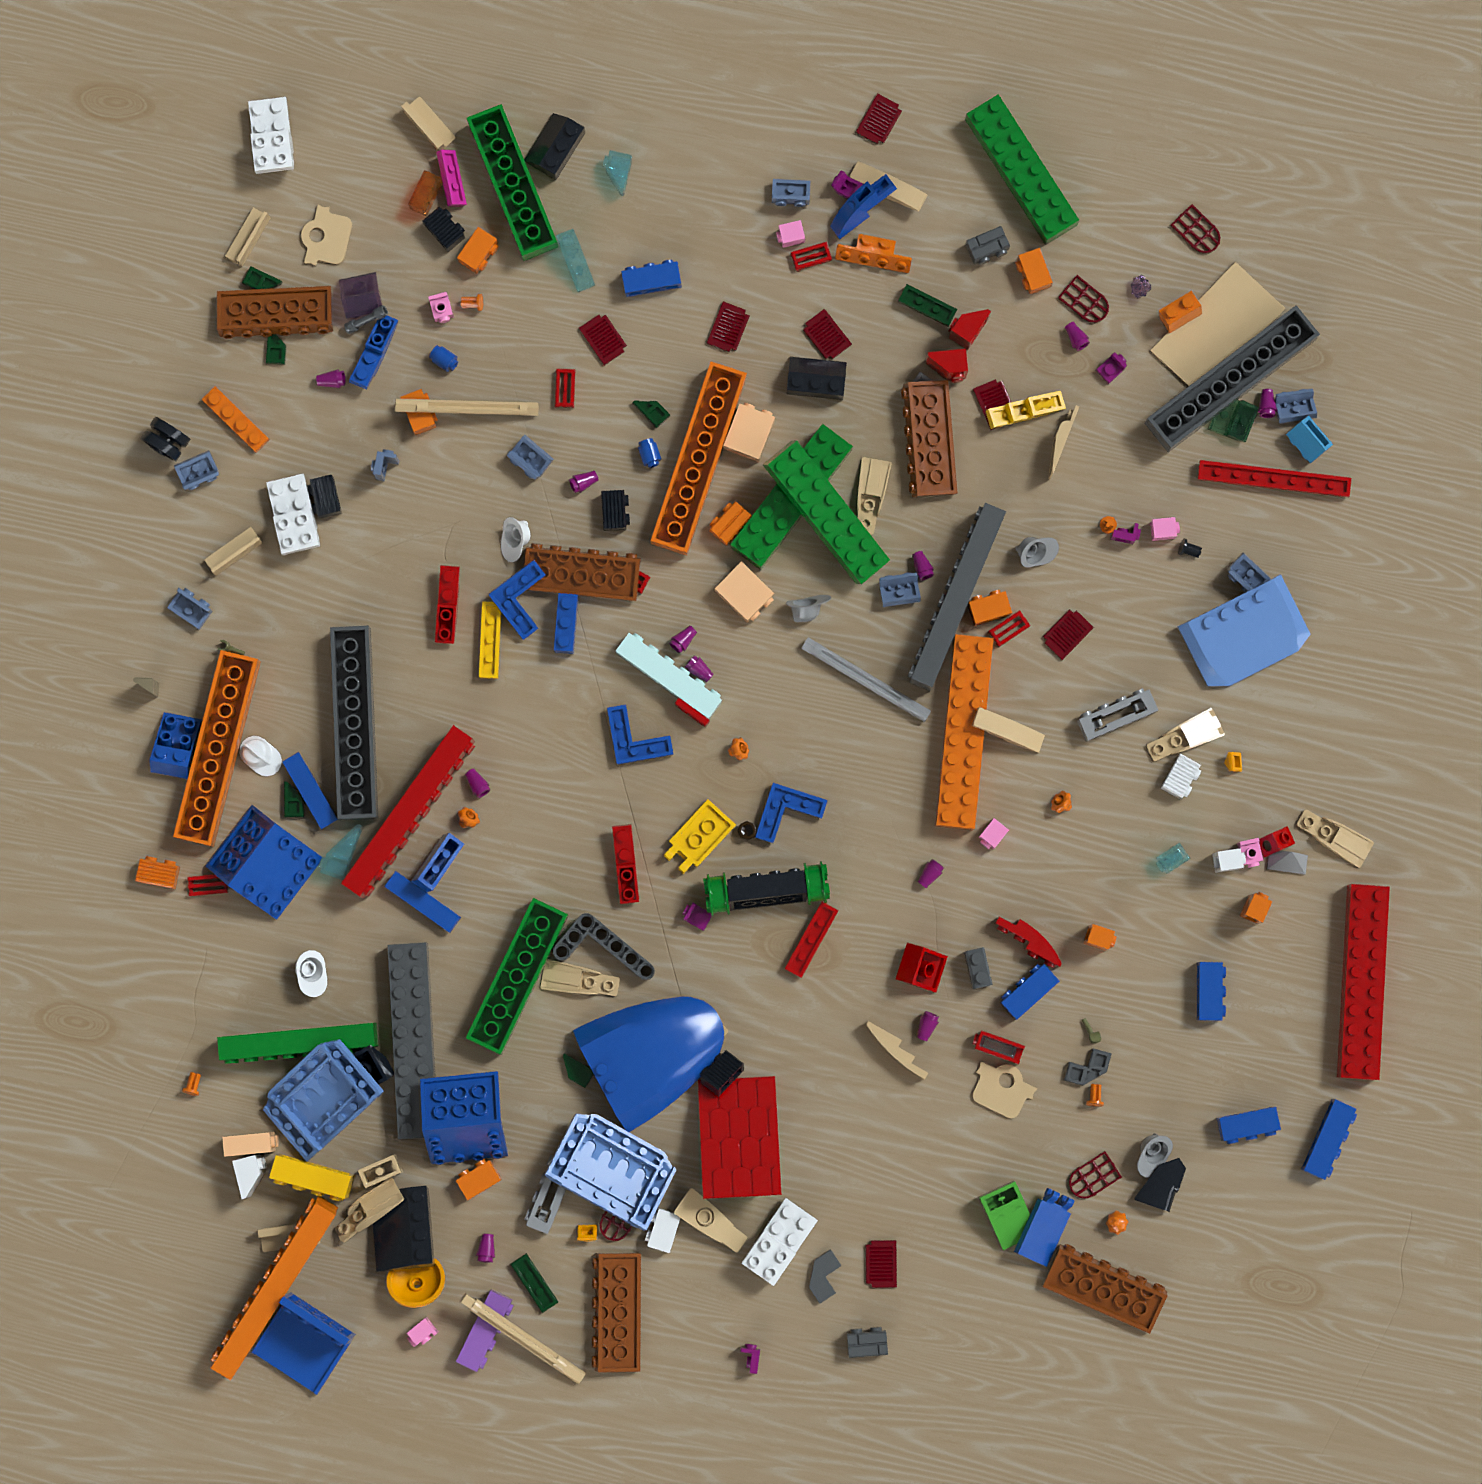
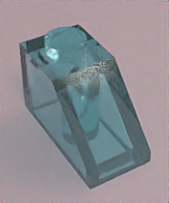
[603,150,632,196]
[1156,843,1191,874]

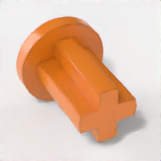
[461,294,483,311]
[1099,516,1117,534]
[182,1072,201,1096]
[1086,1084,1104,1107]

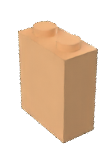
[723,403,775,462]
[715,561,774,623]
[222,1132,279,1157]

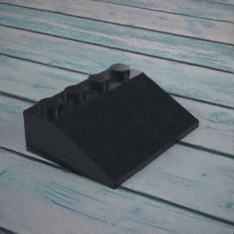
[373,1185,435,1272]

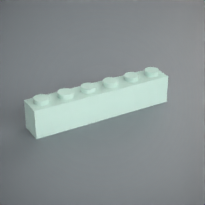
[616,633,722,719]

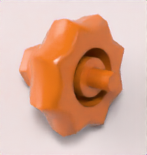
[728,737,749,760]
[1051,791,1072,813]
[458,807,480,828]
[1106,1210,1129,1235]

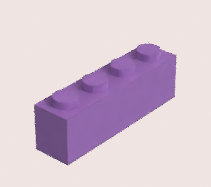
[456,1290,514,1372]

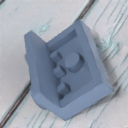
[772,179,810,207]
[1275,389,1317,423]
[507,435,554,479]
[371,449,399,481]
[174,450,219,490]
[1227,552,1271,592]
[879,573,921,607]
[167,588,213,630]

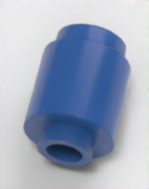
[429,345,458,372]
[638,438,662,468]

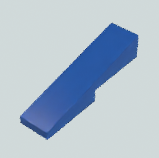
[282,752,338,829]
[384,871,461,933]

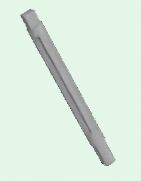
[802,637,931,722]

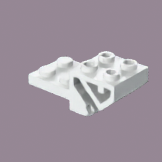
[248,97,294,174]
[266,474,320,555]
[742,1198,818,1286]

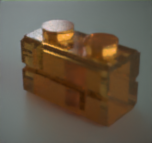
[408,170,443,216]

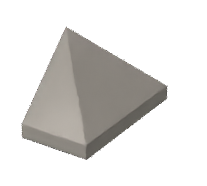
[1267,850,1308,875]

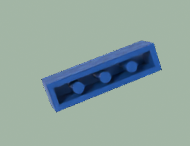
[1301,1099,1357,1180]

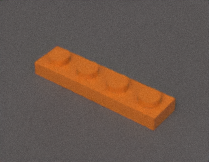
[202,386,269,453]

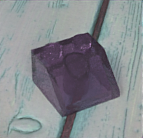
[339,272,383,319]

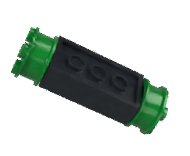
[703,861,830,916]

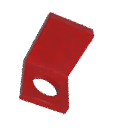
[1259,826,1295,857]

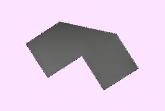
[1064,1048,1112,1086]
[809,1249,841,1303]

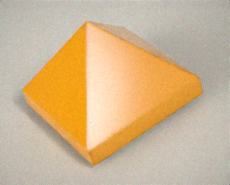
[1224,752,1242,772]
[577,1225,597,1242]

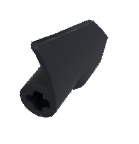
[1134,1158,1186,1212]

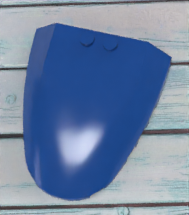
[573,996,724,1132]

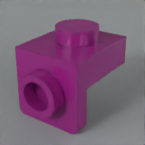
[831,170,863,199]

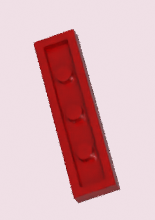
[785,901,839,978]

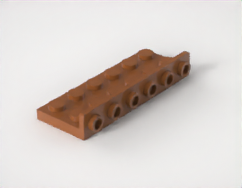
[217,286,333,339]
[901,380,958,498]
[524,543,641,601]
[1043,1244,1168,1334]
[591,1253,641,1372]

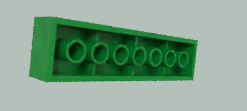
[965,94,1079,245]
[467,104,559,261]
[731,423,853,570]
[763,440,890,584]
[466,898,569,1055]
[217,1023,379,1064]

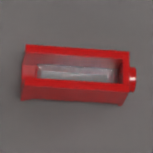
[972,1030,1025,1065]

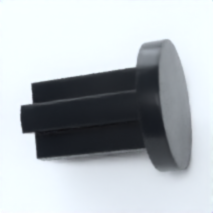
[1178,538,1202,558]

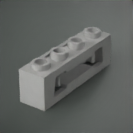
[1077,688,1158,742]
[524,1155,566,1234]

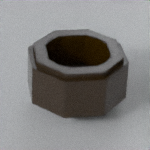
[738,821,757,840]

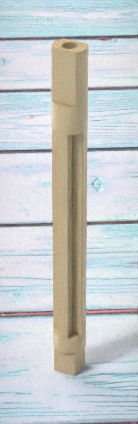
[395,398,539,416]
[460,1293,586,1384]

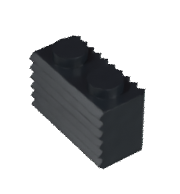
[422,206,465,252]
[307,474,342,519]
[601,490,630,531]
[701,1050,744,1097]

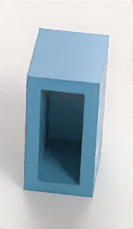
[1286,416,1333,463]

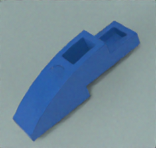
[830,174,897,239]
[349,315,398,390]

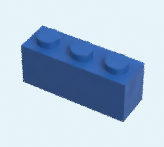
[621,260,682,297]
[554,593,579,654]
[411,833,464,893]
[1197,962,1226,1021]
[1000,964,1060,1020]
[1217,1107,1281,1144]

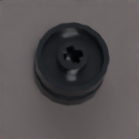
[141,417,191,462]

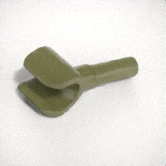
[217,640,245,655]
[1082,1018,1101,1043]

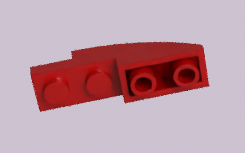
[435,565,460,644]
[612,824,639,904]
[994,916,1062,969]

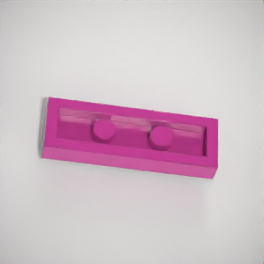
[436,150,467,207]

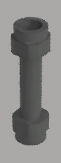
[344,305,388,334]

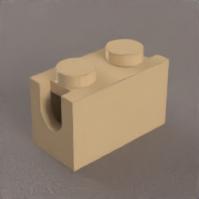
[358,1154,403,1188]

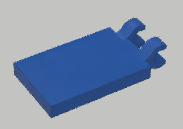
[1014,1188,1075,1267]

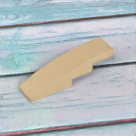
[850,161,928,212]
[971,707,1045,753]
[866,1021,928,1080]

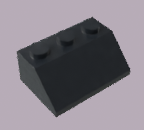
[524,113,585,180]
[786,357,847,400]
[353,1045,394,1085]

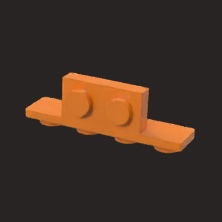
[835,234,912,273]

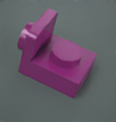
[1096,352,1127,384]
[1111,523,1141,545]
[682,903,712,931]
[740,1344,760,1374]

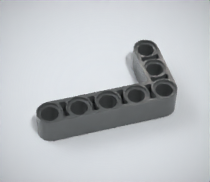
[553,913,655,980]

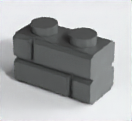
[965,226,1010,265]
[964,947,993,989]
[847,1327,888,1358]

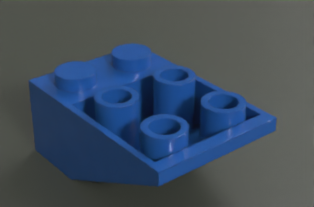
[149,712,202,779]

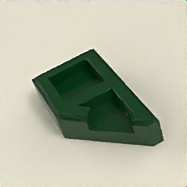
[242,266,283,289]
[266,334,286,365]
[632,400,670,429]
[284,781,304,817]
[563,1053,593,1088]

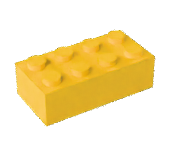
[269,1154,355,1201]

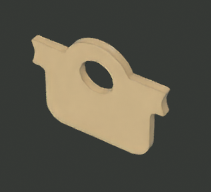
[301,204,352,266]
[973,1062,1037,1118]

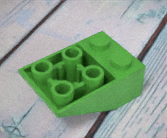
[979,1181,1030,1250]

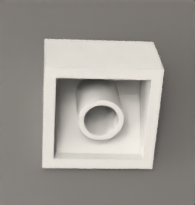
[232,1154,267,1199]

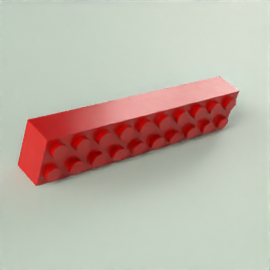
[341,725,475,898]
[1337,884,1390,1080]

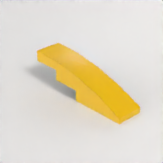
[986,391,1066,429]

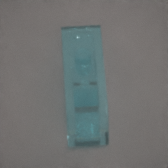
[556,229,595,292]
[319,824,363,880]

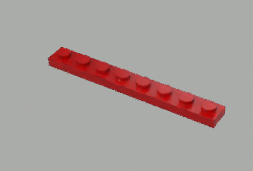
[1197,460,1352,498]

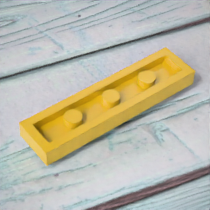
[479,601,501,679]

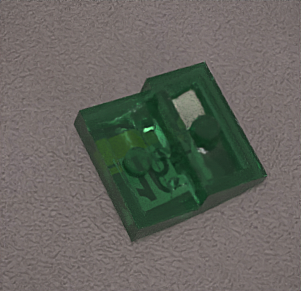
[1208,400,1259,443]

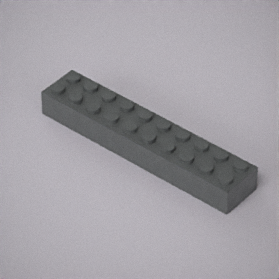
[1145,305,1320,453]
[908,503,1006,691]
[330,625,379,821]
[388,942,436,1139]

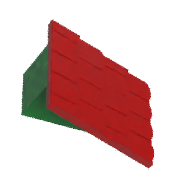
[698,1076,782,1199]

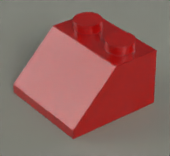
[948,309,991,350]
[926,349,968,383]
[895,943,948,993]

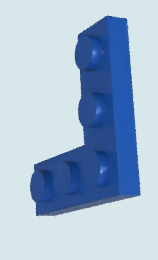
[488,559,546,640]
[607,704,674,765]
[755,783,828,844]

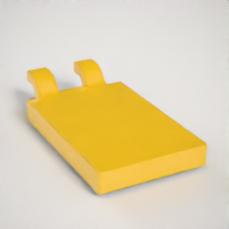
[664,799,736,874]

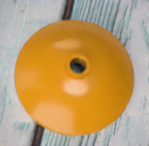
[387,1258,445,1308]

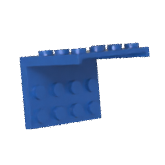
[206,805,323,920]
[420,1071,508,1165]
[251,1292,356,1395]

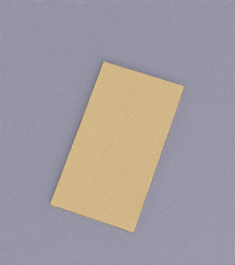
[1150,262,1285,387]

